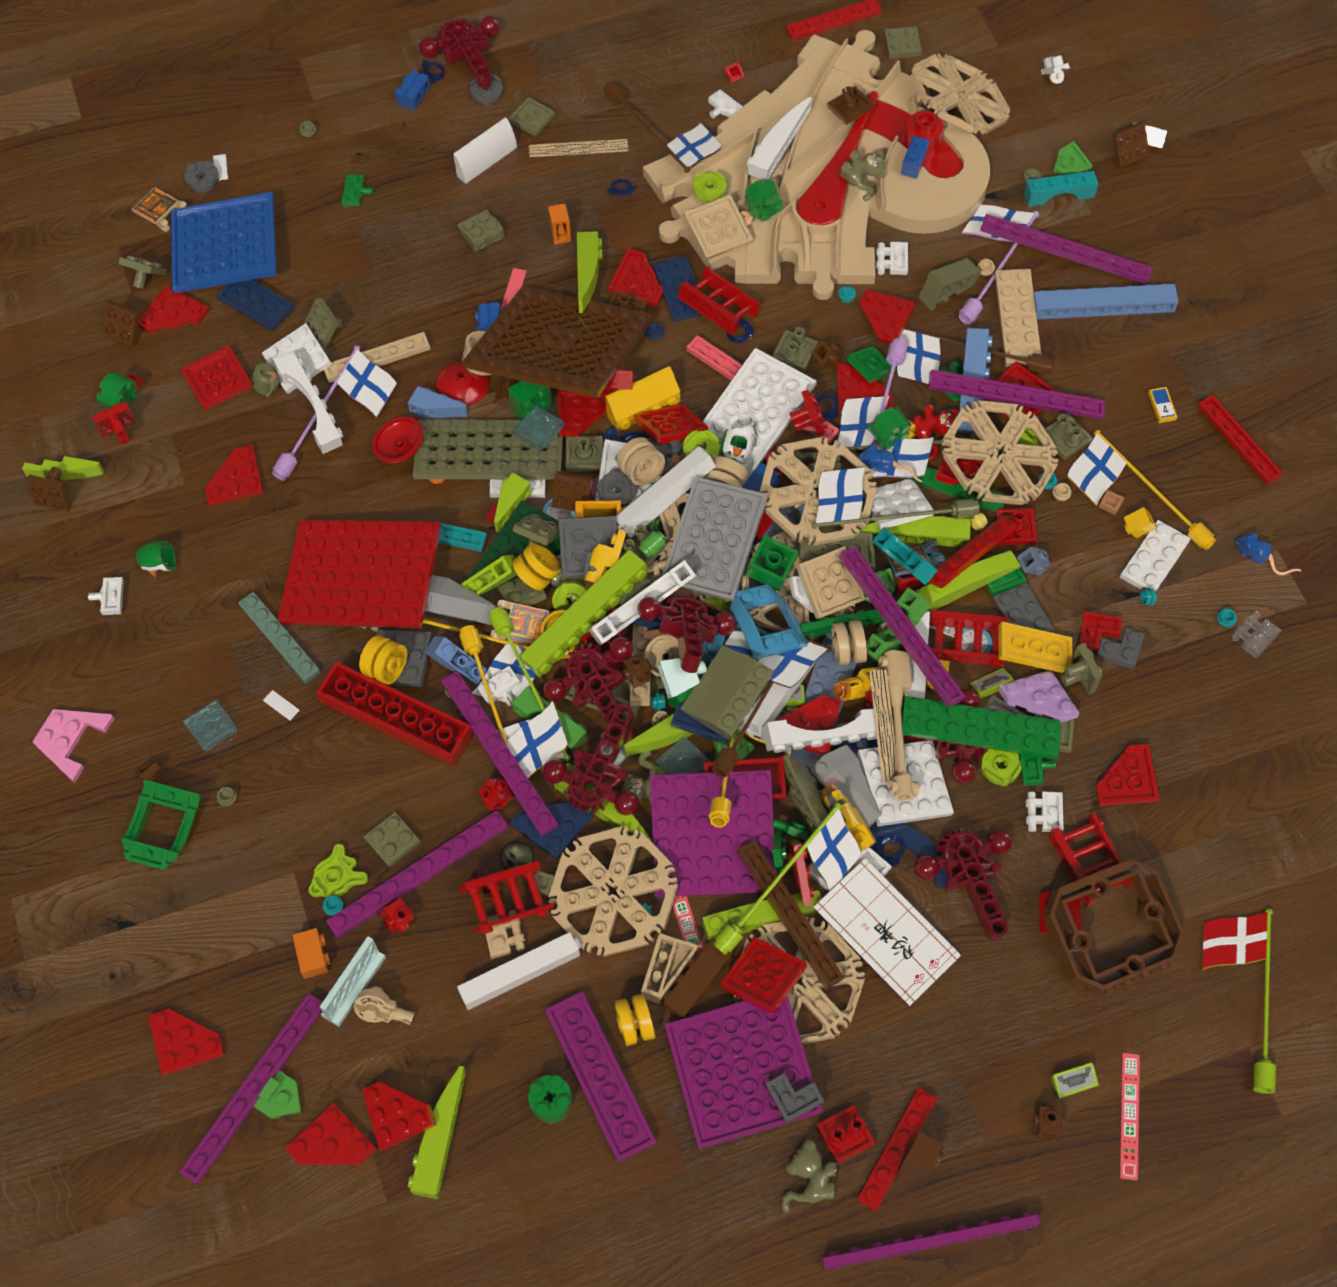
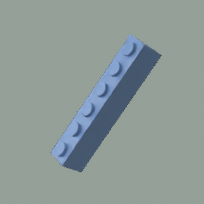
[958,328,993,434]

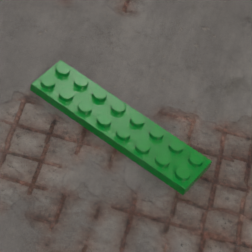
[902,696,1061,760]

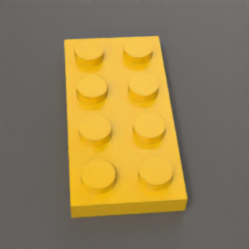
[999,622,1073,674]

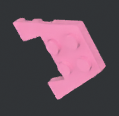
[33,709,115,782]

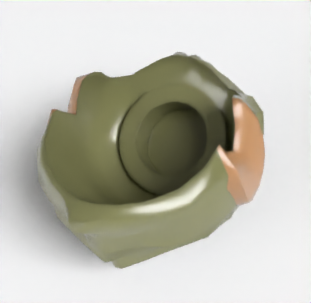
[251,362,279,398]

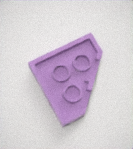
[998,670,1079,723]

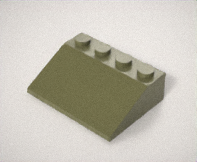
[680,645,774,741]
[783,755,830,836]

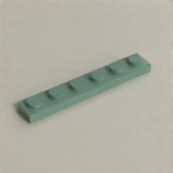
[238,592,321,684]

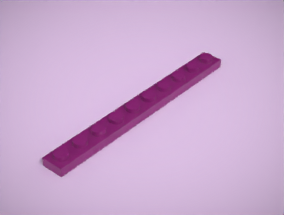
[980,214,1153,285]
[928,369,1105,420]
[839,547,966,707]
[441,671,558,837]
[326,810,508,939]
[179,993,323,1185]
[822,1213,1040,1270]

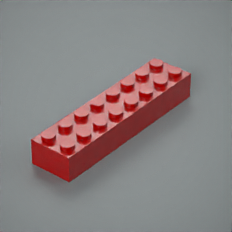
[316,662,473,767]

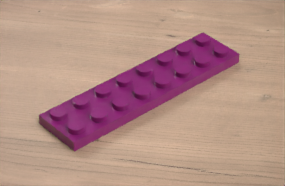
[545,991,656,1163]

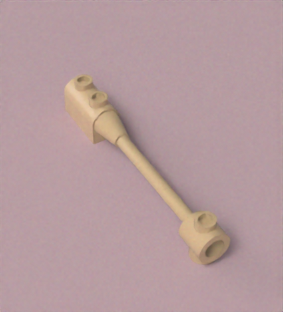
[878,650,920,801]

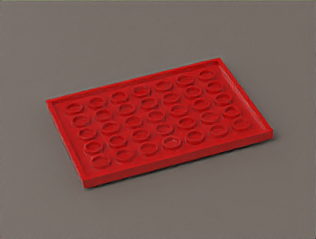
[277,520,442,628]

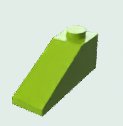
[494,472,532,532]
[460,555,517,596]

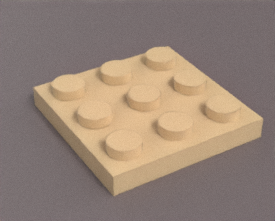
[683,194,753,261]
[796,546,866,619]

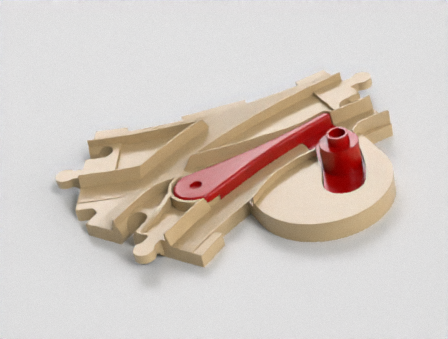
[643,30,990,300]

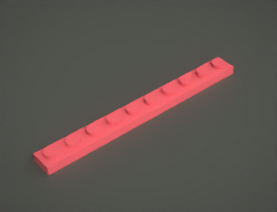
[686,335,839,445]

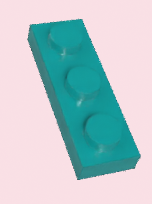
[438,523,487,552]

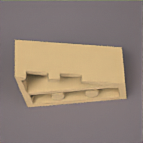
[640,933,699,1004]

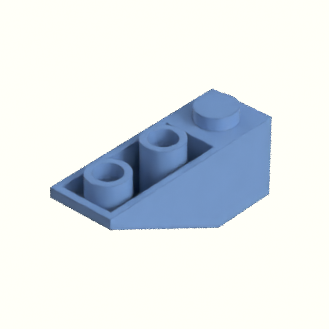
[408,386,468,419]
[425,636,487,685]

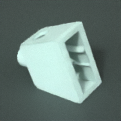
[656,658,707,698]

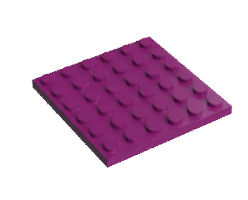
[650,770,776,897]
[665,995,823,1150]

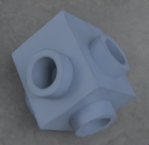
[1017,547,1051,575]

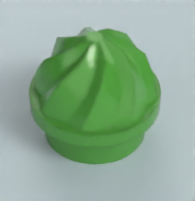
[647,515,664,532]

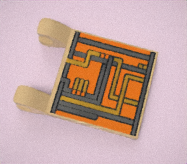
[132,187,186,232]
[490,600,549,646]

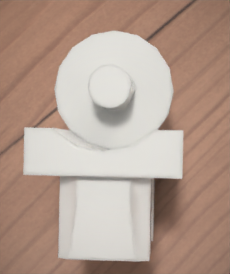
[1041,55,1069,84]

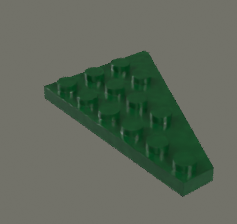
[466,500,560,597]

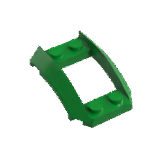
[121,780,201,870]

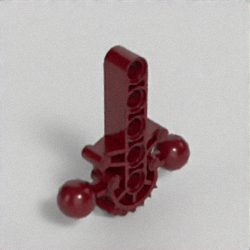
[419,16,500,88]
[637,595,736,673]
[543,637,636,745]
[892,689,988,784]
[542,704,639,816]
[914,828,1012,941]

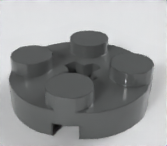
[470,74,504,106]
[184,160,220,193]
[597,472,635,507]

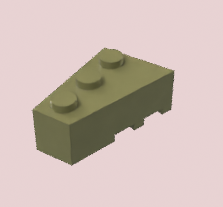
[919,258,981,311]

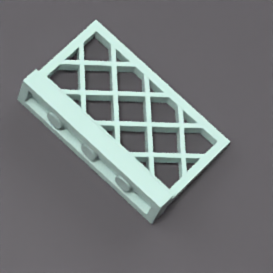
[320,937,386,1027]

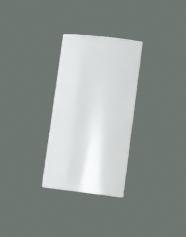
[453,117,517,184]

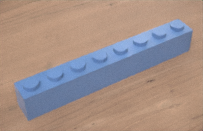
[1034,284,1179,319]

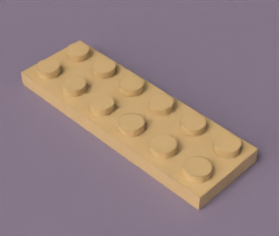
[995,269,1041,367]

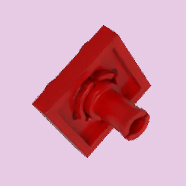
[995,508,1037,546]

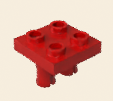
[789,389,827,437]
[92,402,135,444]
[817,1105,875,1164]

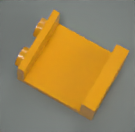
[575,501,625,518]

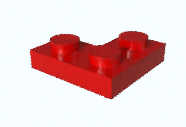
[1079,611,1122,651]

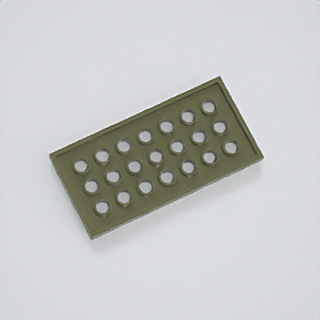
[413,420,563,479]

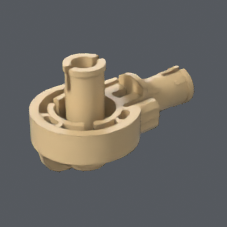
[354,986,414,1025]

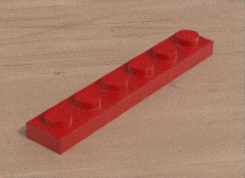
[786,0,882,41]
[1197,395,1283,485]
[928,516,1017,589]
[857,1088,938,1212]

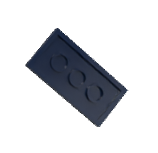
[653,255,702,323]
[217,280,294,332]

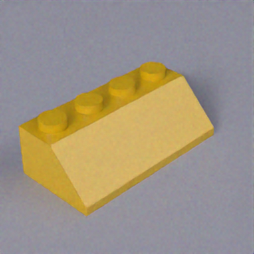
[606,366,680,431]

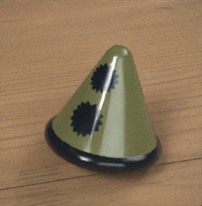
[500,841,534,870]

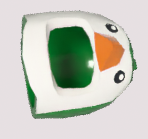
[721,428,754,463]
[136,540,176,577]

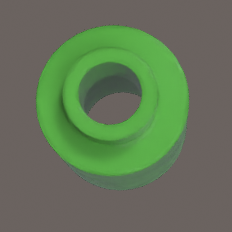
[638,531,666,559]

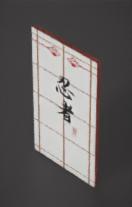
[813,858,961,1006]

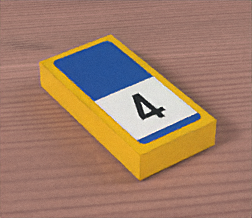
[1148,387,1177,423]

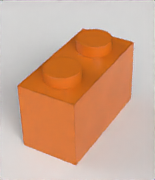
[548,203,571,245]
[292,928,331,979]

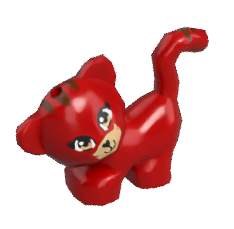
[911,403,960,461]

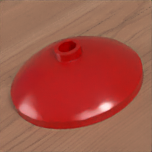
[436,360,490,407]
[372,416,424,464]

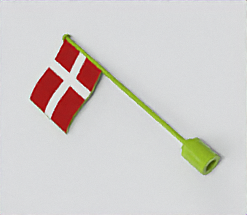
[1202,909,1276,1094]

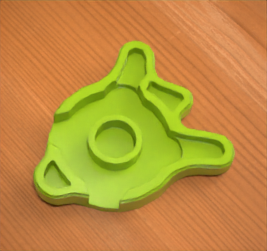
[308,844,368,897]

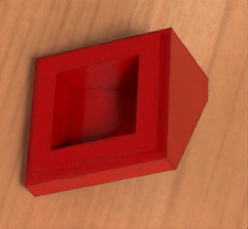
[724,61,745,83]

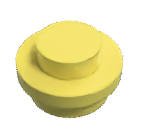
[970,513,987,531]

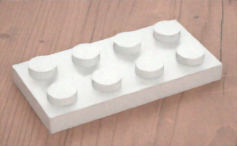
[1120,520,1191,592]

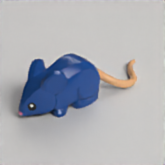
[857,445,922,482]
[1234,533,1301,575]

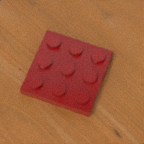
[181,345,253,411]
[984,362,1058,419]
[634,404,708,444]
[720,937,807,1015]

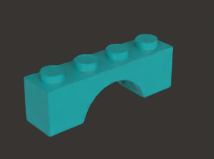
[1024,171,1098,207]
[872,527,938,585]

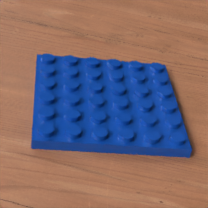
[172,192,277,293]

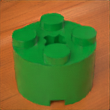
[744,180,784,221]
[97,371,138,408]
[868,406,911,450]
[528,1075,573,1124]

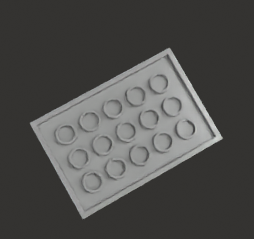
[662,476,768,602]

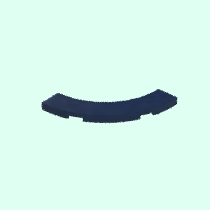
[869,821,955,888]

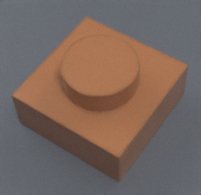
[1099,490,1124,515]

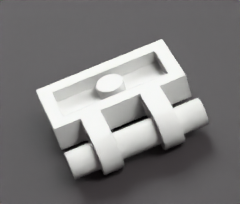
[876,242,908,275]
[1026,791,1063,832]

